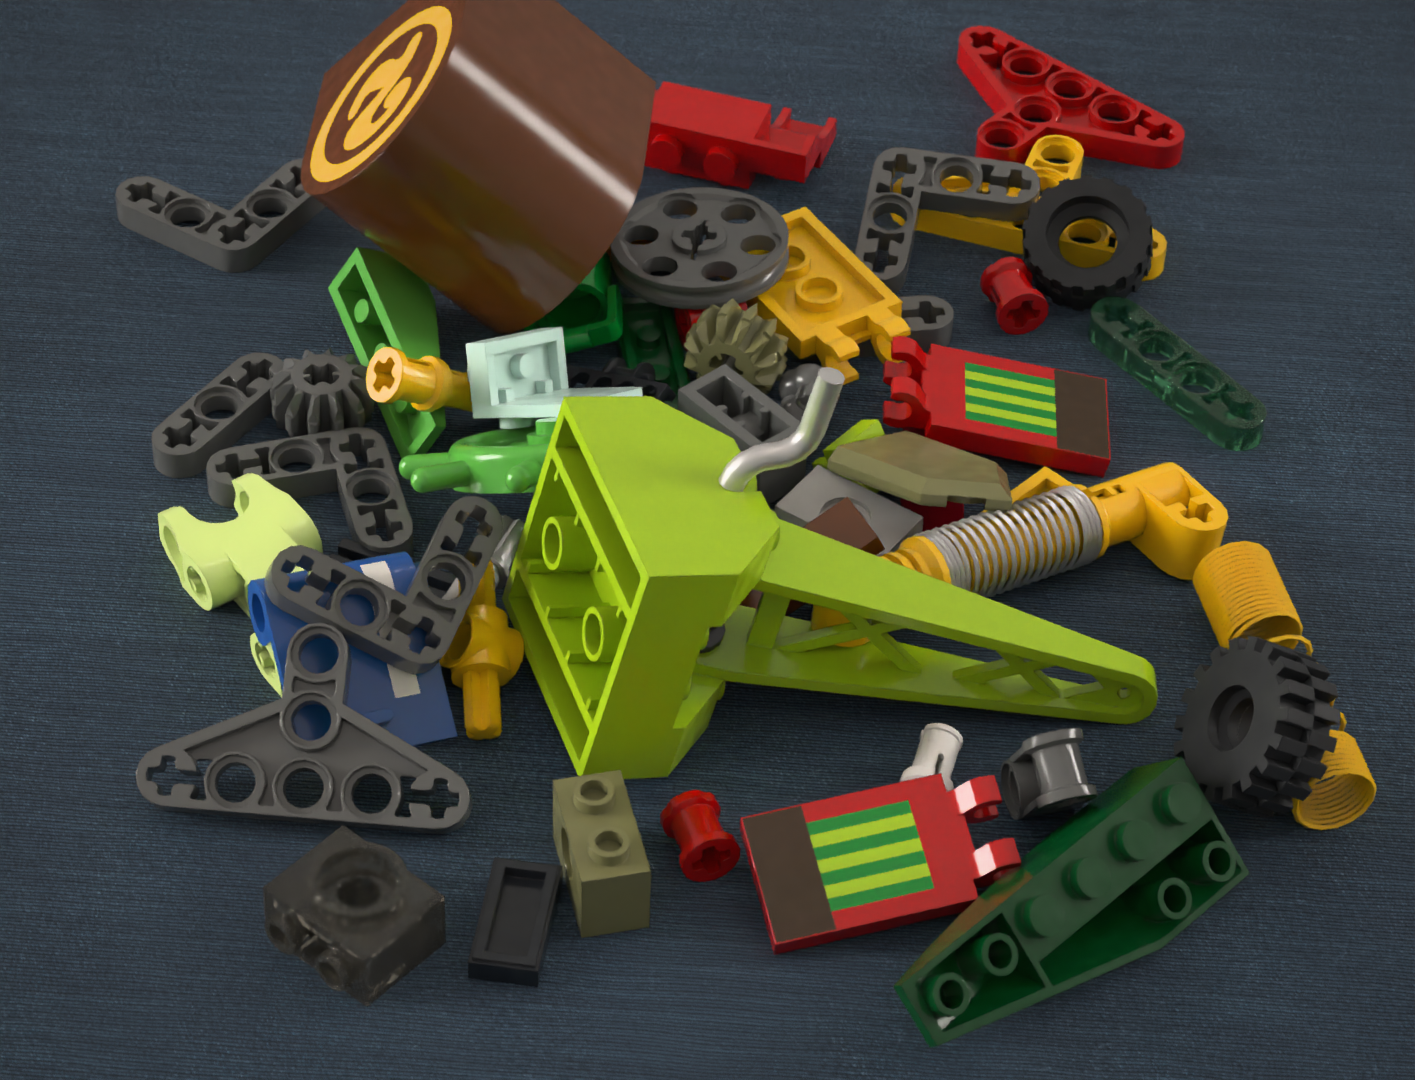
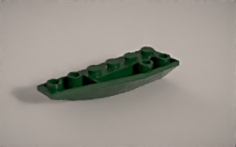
[893,757,1250,1047]

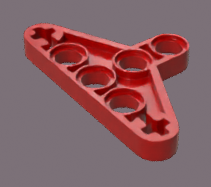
[957,25,1185,169]

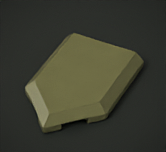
[827,430,1012,512]

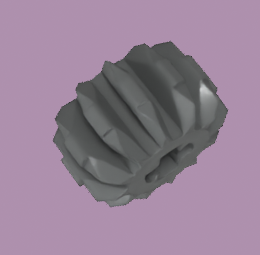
[270,347,375,437]

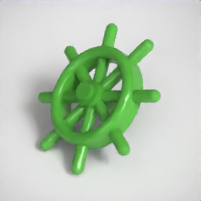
[399,417,557,495]

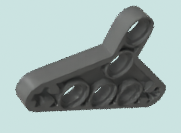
[136,622,473,834]

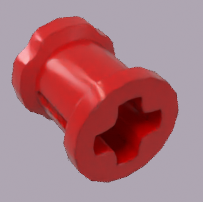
[980,257,1049,335]
[660,789,740,882]

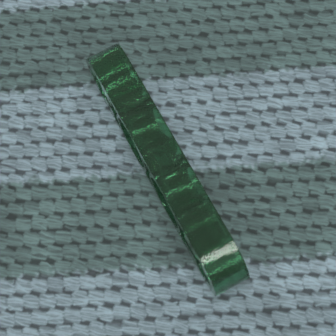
[1088,297,1267,451]

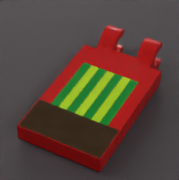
[883,336,1111,478]
[739,773,1022,955]

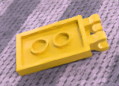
[719,206,911,385]

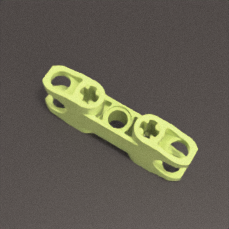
[158,473,323,697]

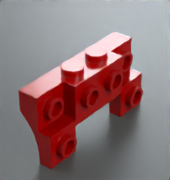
[644,81,837,189]

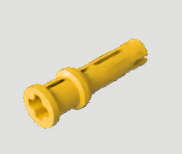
[366,347,473,412]

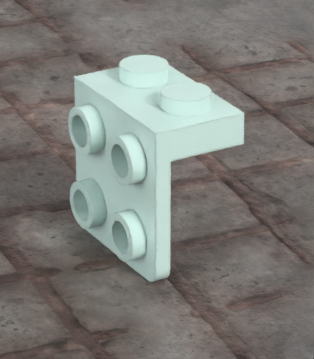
[466,327,643,429]

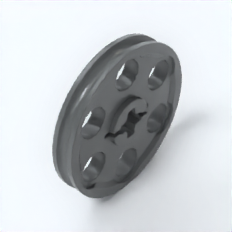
[610,187,789,309]

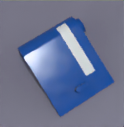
[248,551,458,747]

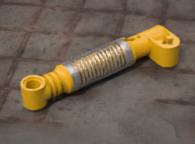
[811,462,1228,647]

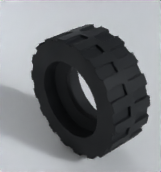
[1023,175,1153,311]

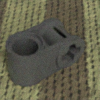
[1000,728,1098,820]

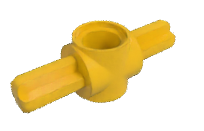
[439,560,524,741]

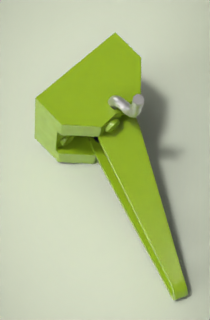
[502,367,1158,779]

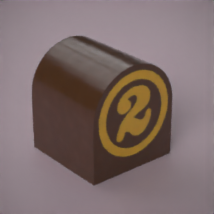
[301,0,656,334]

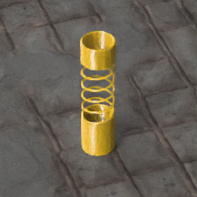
[1192,541,1377,830]

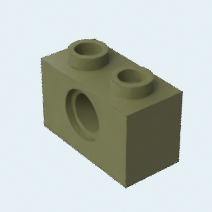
[553,770,651,938]

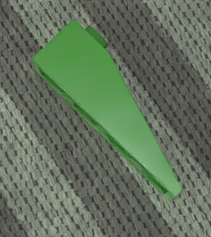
[328,247,446,459]

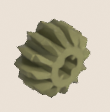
[684,298,789,395]

